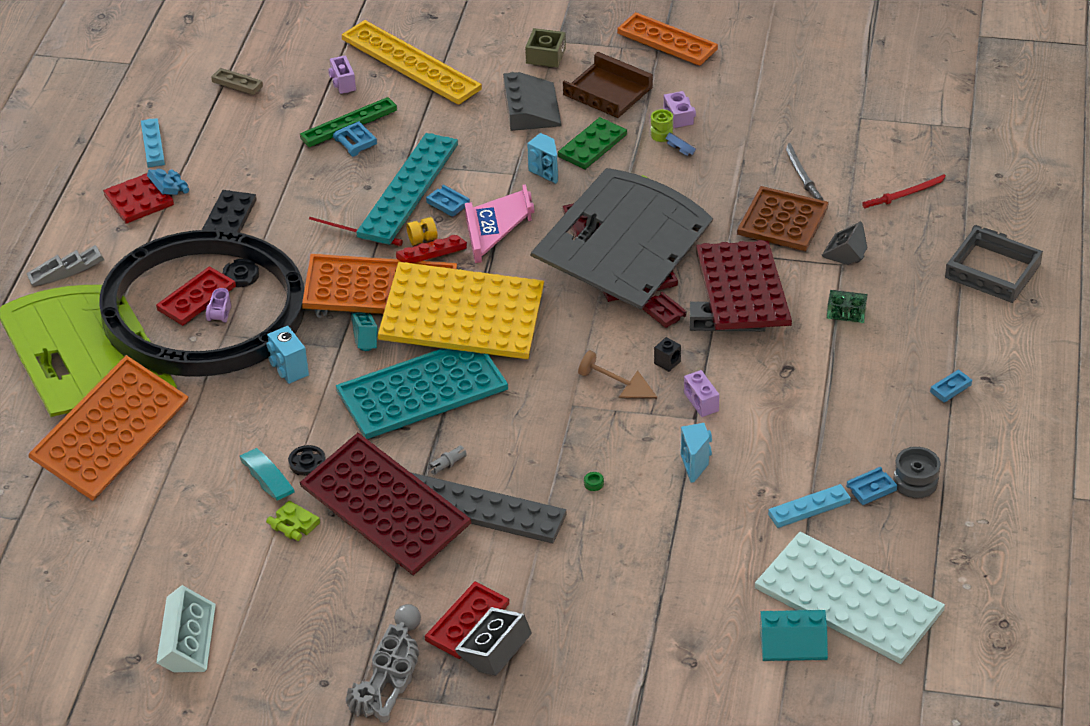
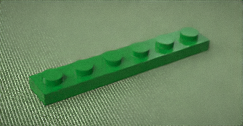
[300,97,397,147]

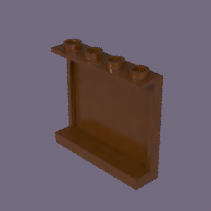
[563,52,653,118]

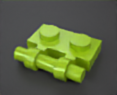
[266,500,320,541]

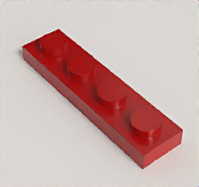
[396,235,467,264]

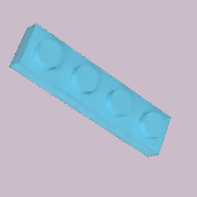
[141,118,165,168]
[768,484,851,528]

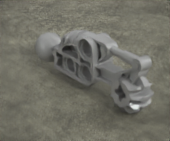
[346,604,421,723]

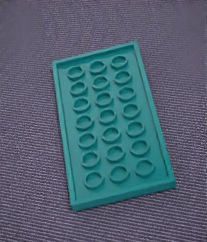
[336,348,508,439]

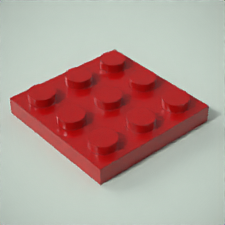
[103,173,174,224]

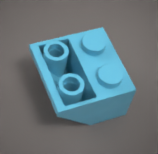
[527,133,558,184]

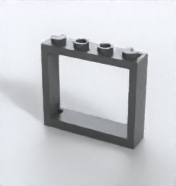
[945,227,1043,303]

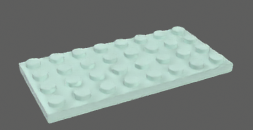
[755,532,945,664]

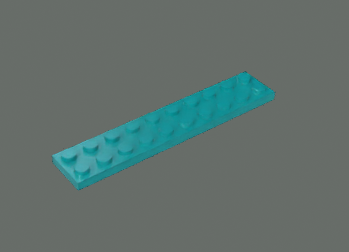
[356,133,458,245]

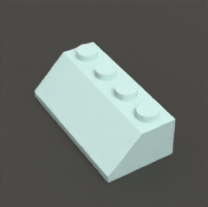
[156,585,216,672]

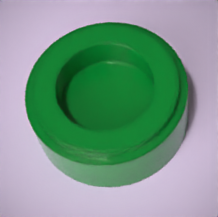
[584,472,604,491]

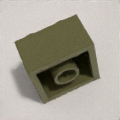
[525,28,566,68]

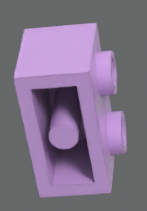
[328,55,356,94]

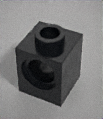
[654,337,681,372]

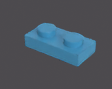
[930,369,972,402]

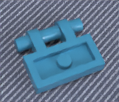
[147,169,189,195]

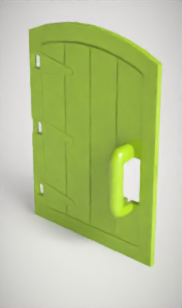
[0,285,177,417]

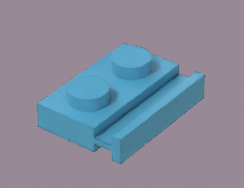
[426,185,470,217]
[846,467,897,505]

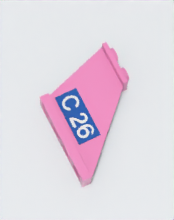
[465,184,534,263]

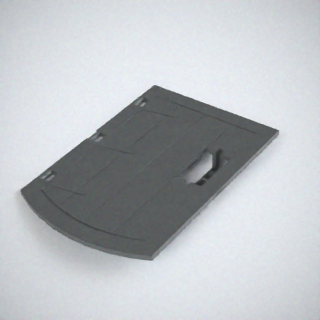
[530,168,713,310]

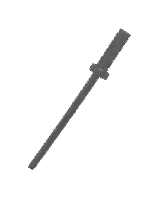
[786,143,824,200]

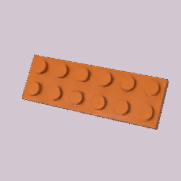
[617,12,718,66]

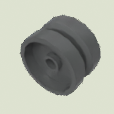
[893,446,941,498]

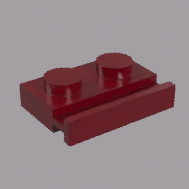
[642,292,687,328]

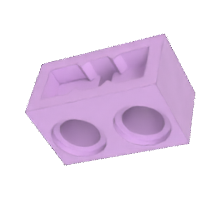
[663,91,696,128]
[684,370,719,417]

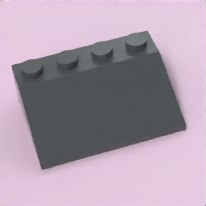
[503,72,561,131]

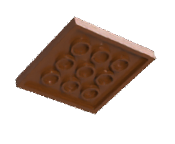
[737,186,829,251]

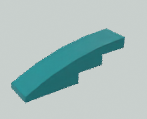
[239,448,295,501]

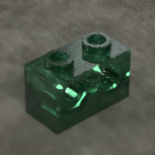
[827,290,868,323]

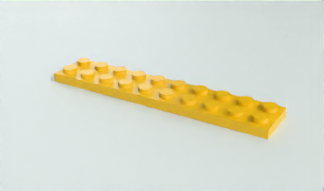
[341,20,482,105]

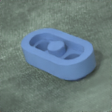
[666,132,696,156]

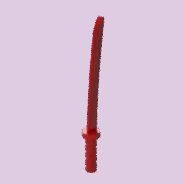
[862,174,946,209]
[309,217,403,246]

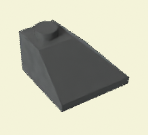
[822,221,868,265]

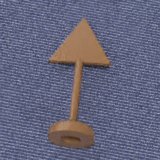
[578,350,657,398]

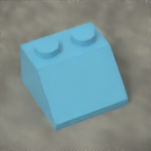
[680,423,712,483]

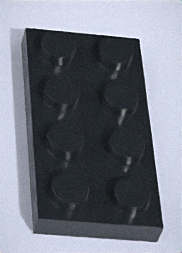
[202,190,257,233]

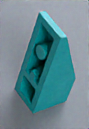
[351,312,378,351]

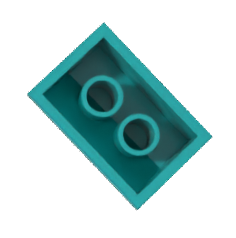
[760,610,828,661]

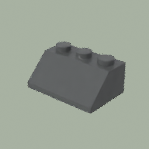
[455,607,532,676]

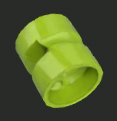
[651,109,673,142]

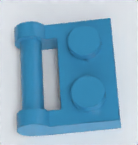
[333,122,377,157]

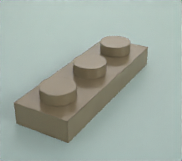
[211,68,263,95]

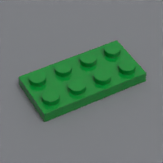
[558,117,627,170]

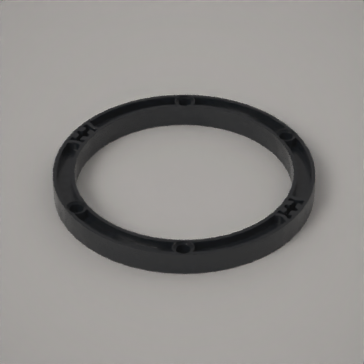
[99,230,305,377]

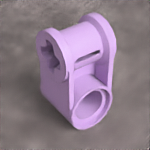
[206,288,231,323]

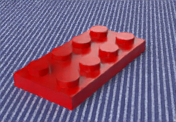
[156,266,236,326]
[425,581,509,659]

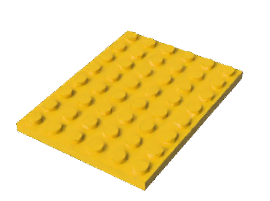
[378,262,544,359]

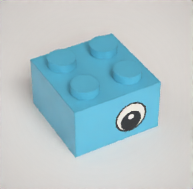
[267,326,309,384]

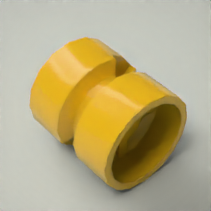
[406,217,438,246]

